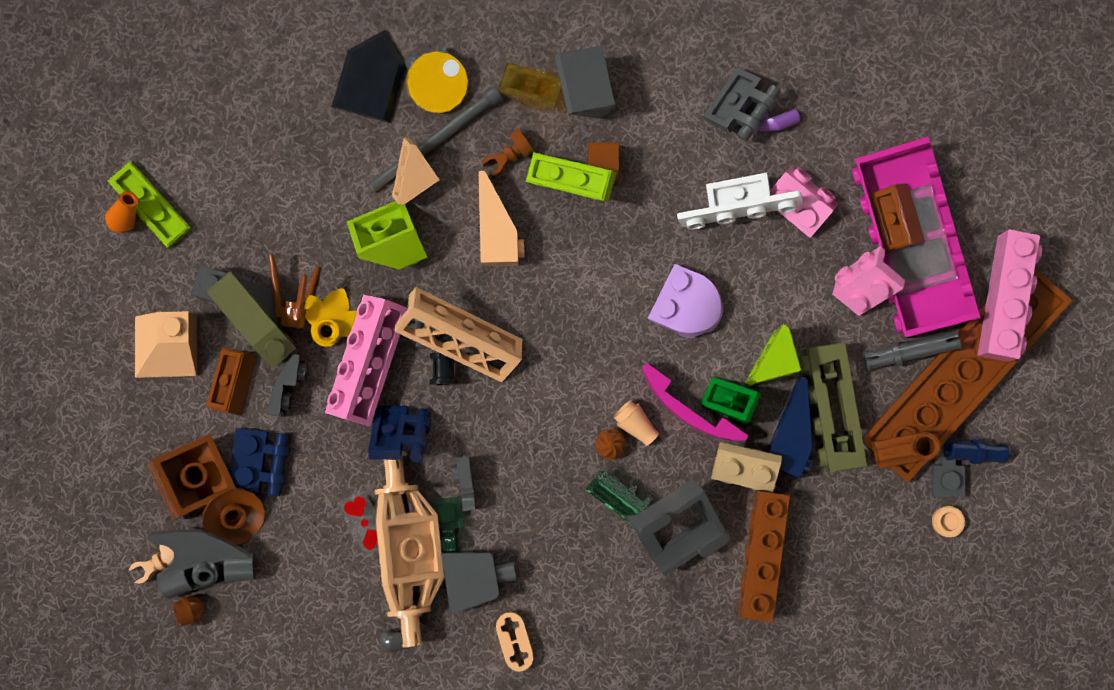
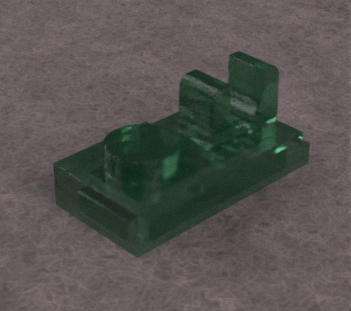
[585,469,652,524]

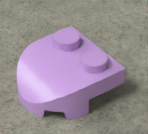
[648,264,724,338]

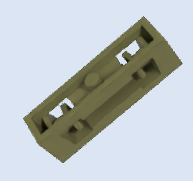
[800,342,867,472]

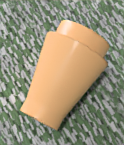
[613,400,659,446]

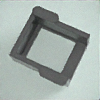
[626,476,729,576]

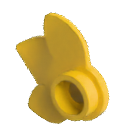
[304,288,357,347]

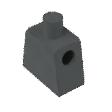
[441,552,517,614]

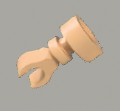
[129,545,174,583]

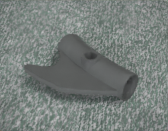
[149,529,256,599]

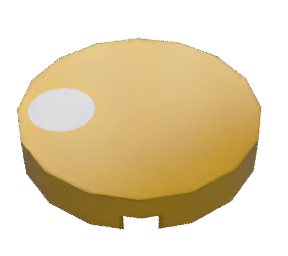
[406,51,468,113]

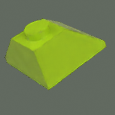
[347,201,427,270]

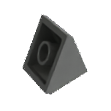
[555,45,615,119]

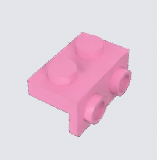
[770,166,838,238]
[832,246,905,316]

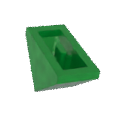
[700,377,761,424]

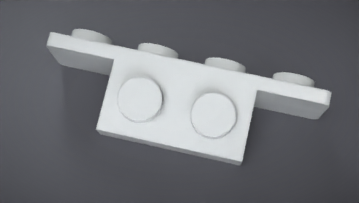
[677,173,804,230]

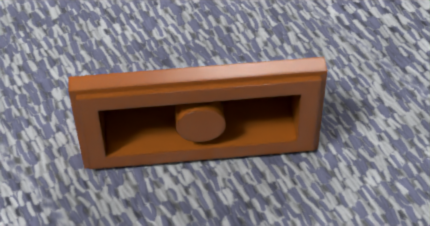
[870,183,924,253]
[206,348,257,416]

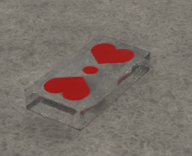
[336,488,379,558]

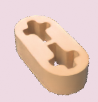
[496,611,534,672]

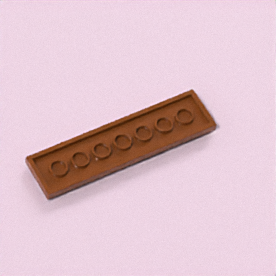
[862,268,1072,483]

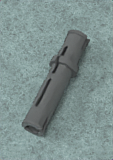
[864,330,962,371]

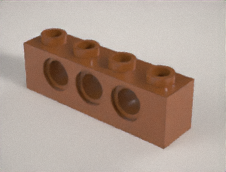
[737,491,790,623]

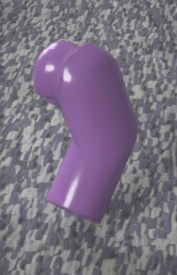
[758,109,800,132]

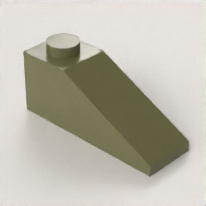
[206,271,297,369]

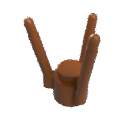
[269,254,321,328]

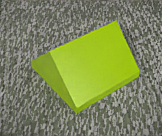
[745,324,801,386]

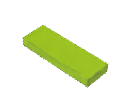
[526,152,617,203]
[108,161,192,249]

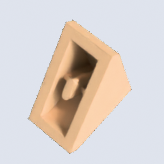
[392,137,439,205]

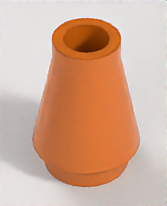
[105,192,138,233]

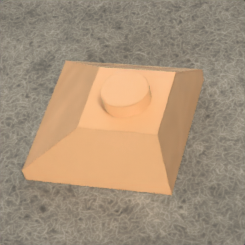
[135,311,197,378]

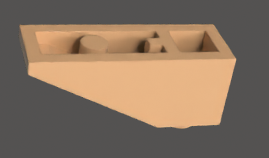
[479,171,525,267]

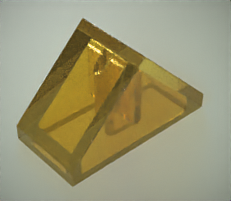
[498,62,562,110]

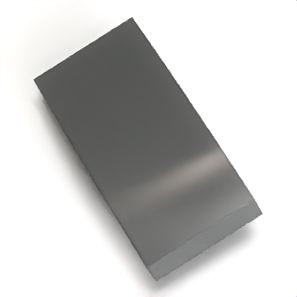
[267,354,309,417]

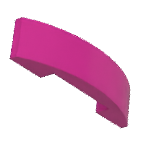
[641,363,748,442]

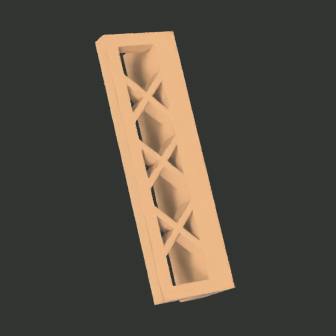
[395,287,522,382]

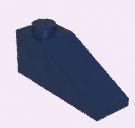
[766,377,813,478]

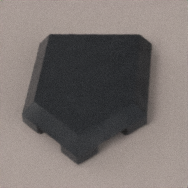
[332,30,406,123]

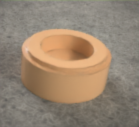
[932,506,965,537]

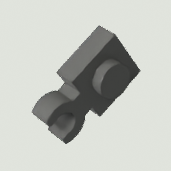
[931,445,965,497]
[452,457,477,511]

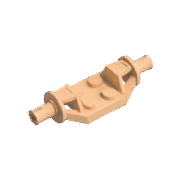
[374,455,444,647]

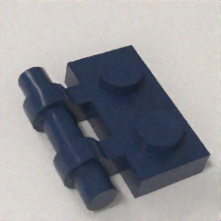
[368,406,431,462]
[230,428,290,496]

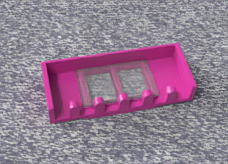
[852,136,981,338]

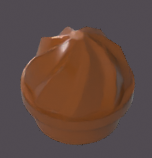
[595,429,626,460]
[173,596,205,627]

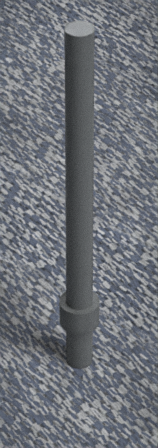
[369,74,521,192]

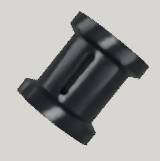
[429,352,457,386]

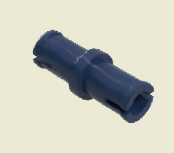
[943,439,1009,464]

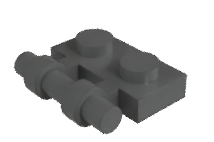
[703,67,781,142]

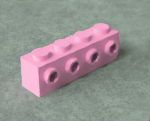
[977,229,1042,362]
[325,295,408,427]

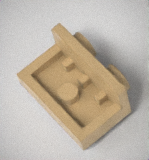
[711,442,782,493]

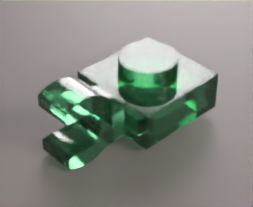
[429,496,464,552]

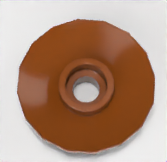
[202,489,265,545]

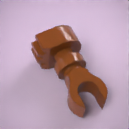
[482,128,534,177]

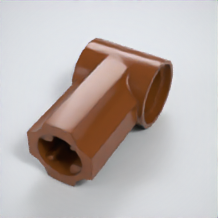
[872,432,940,469]

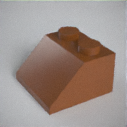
[147,434,236,521]

